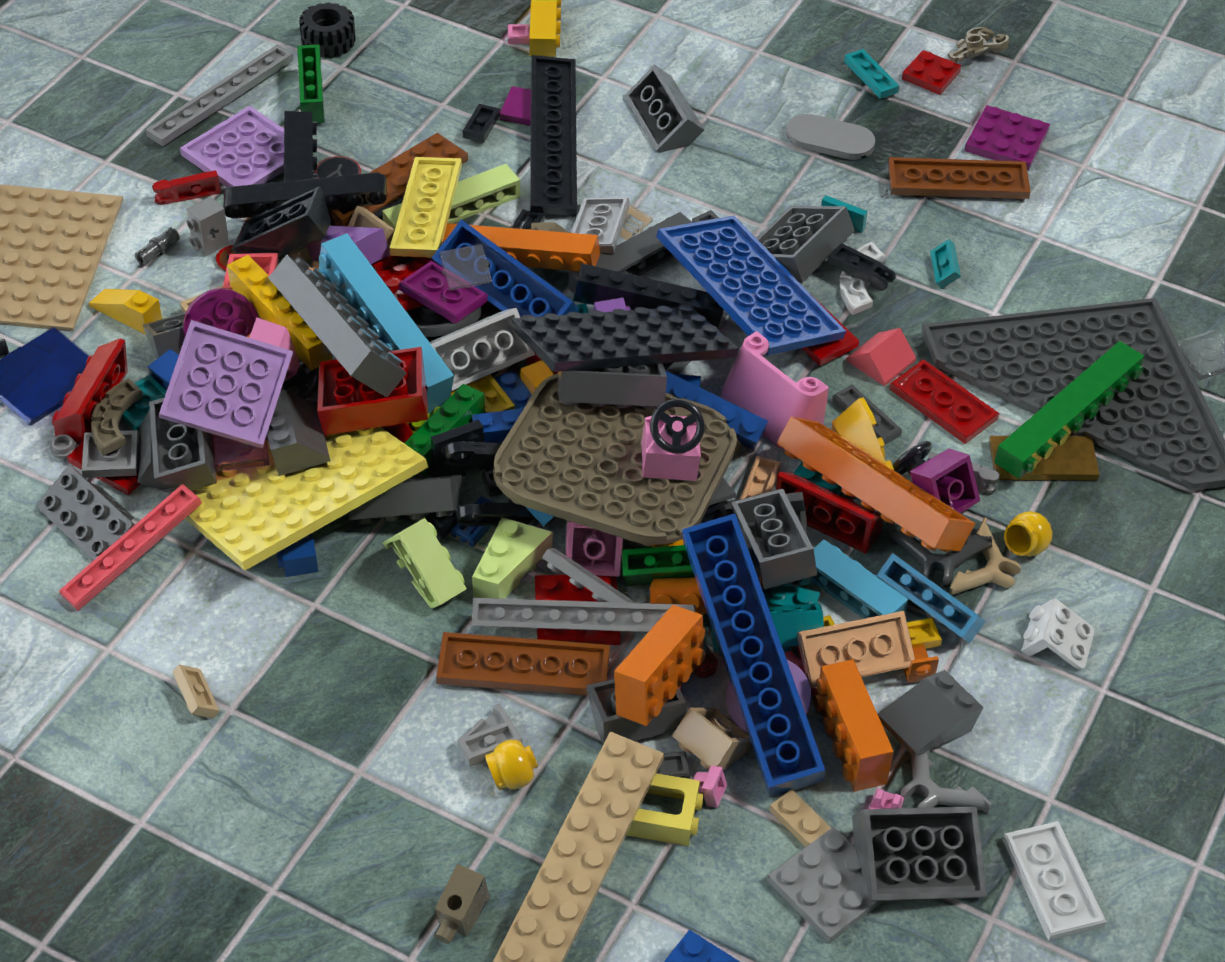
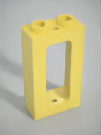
[626,773,704,846]

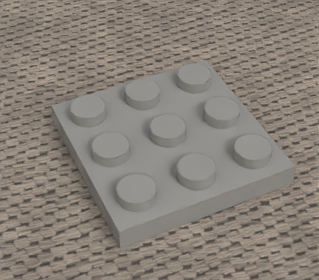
[767,827,884,943]

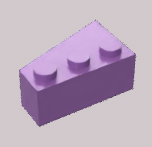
[307,226,390,264]

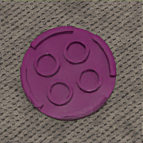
[183,288,259,337]

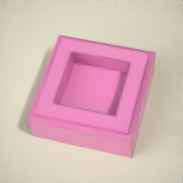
[508,24,530,44]

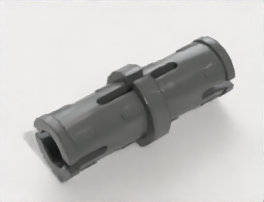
[135,227,180,266]

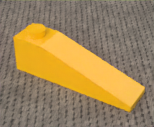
[831,397,894,470]

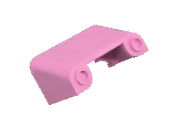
[721,331,829,449]

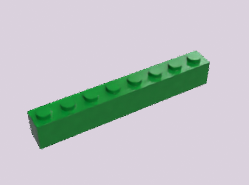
[994,341,1144,479]

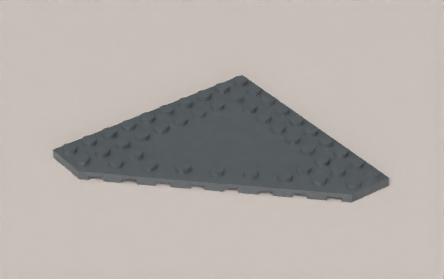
[922,298,1225,491]

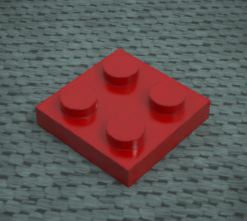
[902,50,962,95]

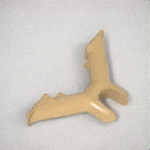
[948,517,1021,596]

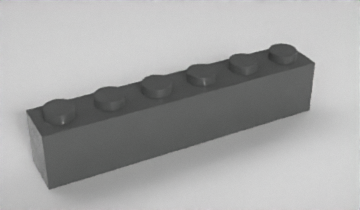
[568,212,693,305]

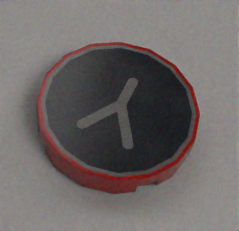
[315,156,361,178]

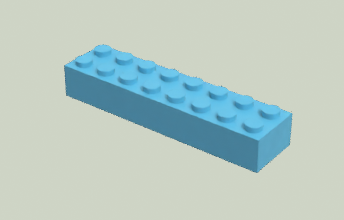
[319,234,454,414]

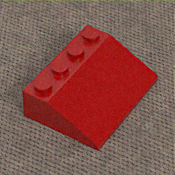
[317,347,428,435]

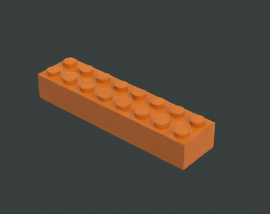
[777,416,976,553]

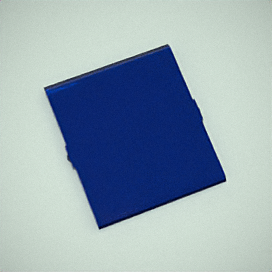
[0,327,90,426]

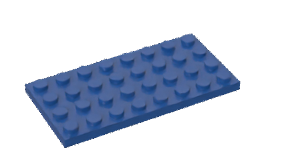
[656,215,846,356]

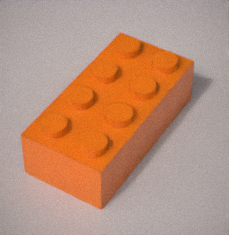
[614,605,706,726]
[813,659,894,792]

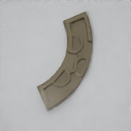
[91,378,143,456]

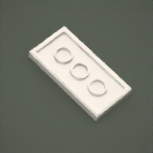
[1002,821,1106,941]

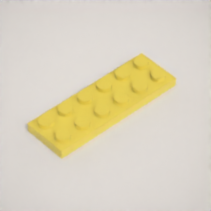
[390,157,462,258]

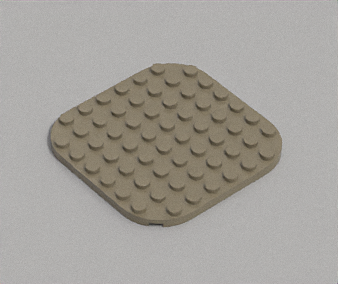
[493,374,736,546]

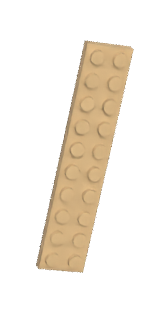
[493,732,664,962]

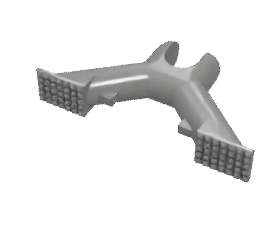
[900,750,992,815]

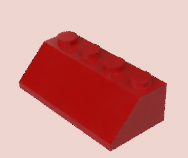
[52,338,128,445]
[776,472,883,554]

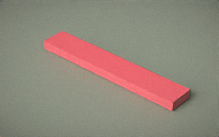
[59,484,202,611]

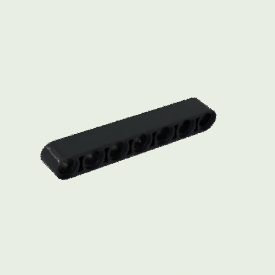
[223,173,387,219]

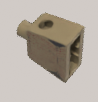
[434,864,490,944]

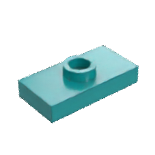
[821,195,868,233]

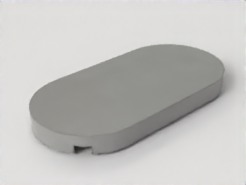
[786,114,875,160]

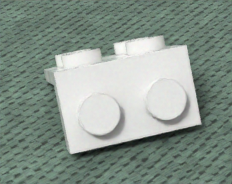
[1021,598,1095,670]

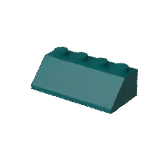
[711,603,824,656]

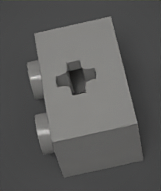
[186,196,229,257]

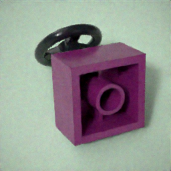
[892,441,980,513]

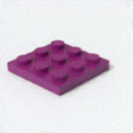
[964,105,1050,170]

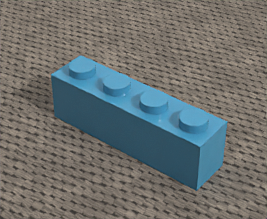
[877,553,986,643]

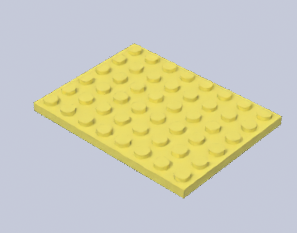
[185,427,428,570]

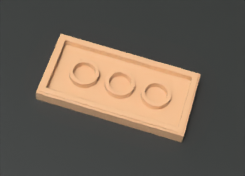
[796,611,915,688]

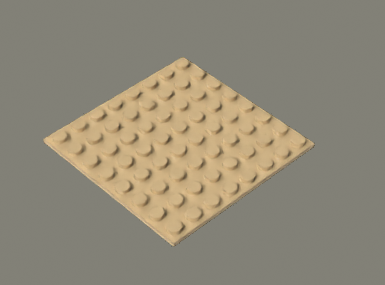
[0,184,124,331]

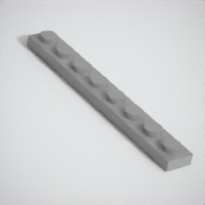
[146,44,293,146]
[472,598,695,632]

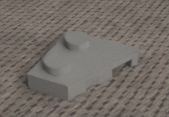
[458,703,523,767]

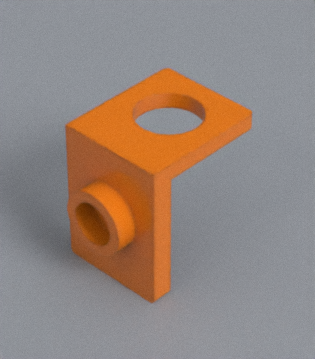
[903,646,939,683]

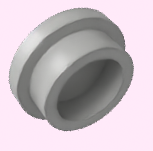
[50,434,77,459]

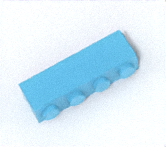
[810,540,908,619]

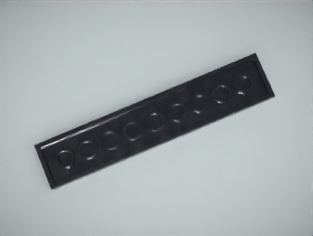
[530,55,577,216]

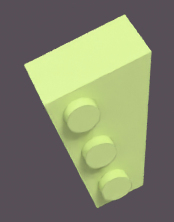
[382,518,466,609]
[472,518,553,599]

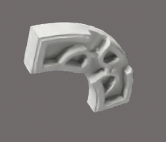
[840,242,885,315]

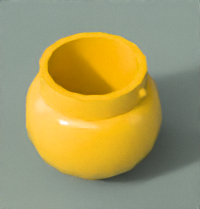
[1004,511,1053,556]
[485,739,538,791]

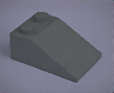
[878,670,984,757]

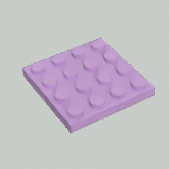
[180,106,284,188]
[159,320,293,448]

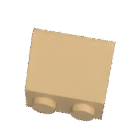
[672,708,752,770]

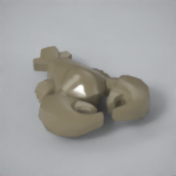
[948,27,1009,63]

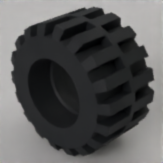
[299,2,356,57]

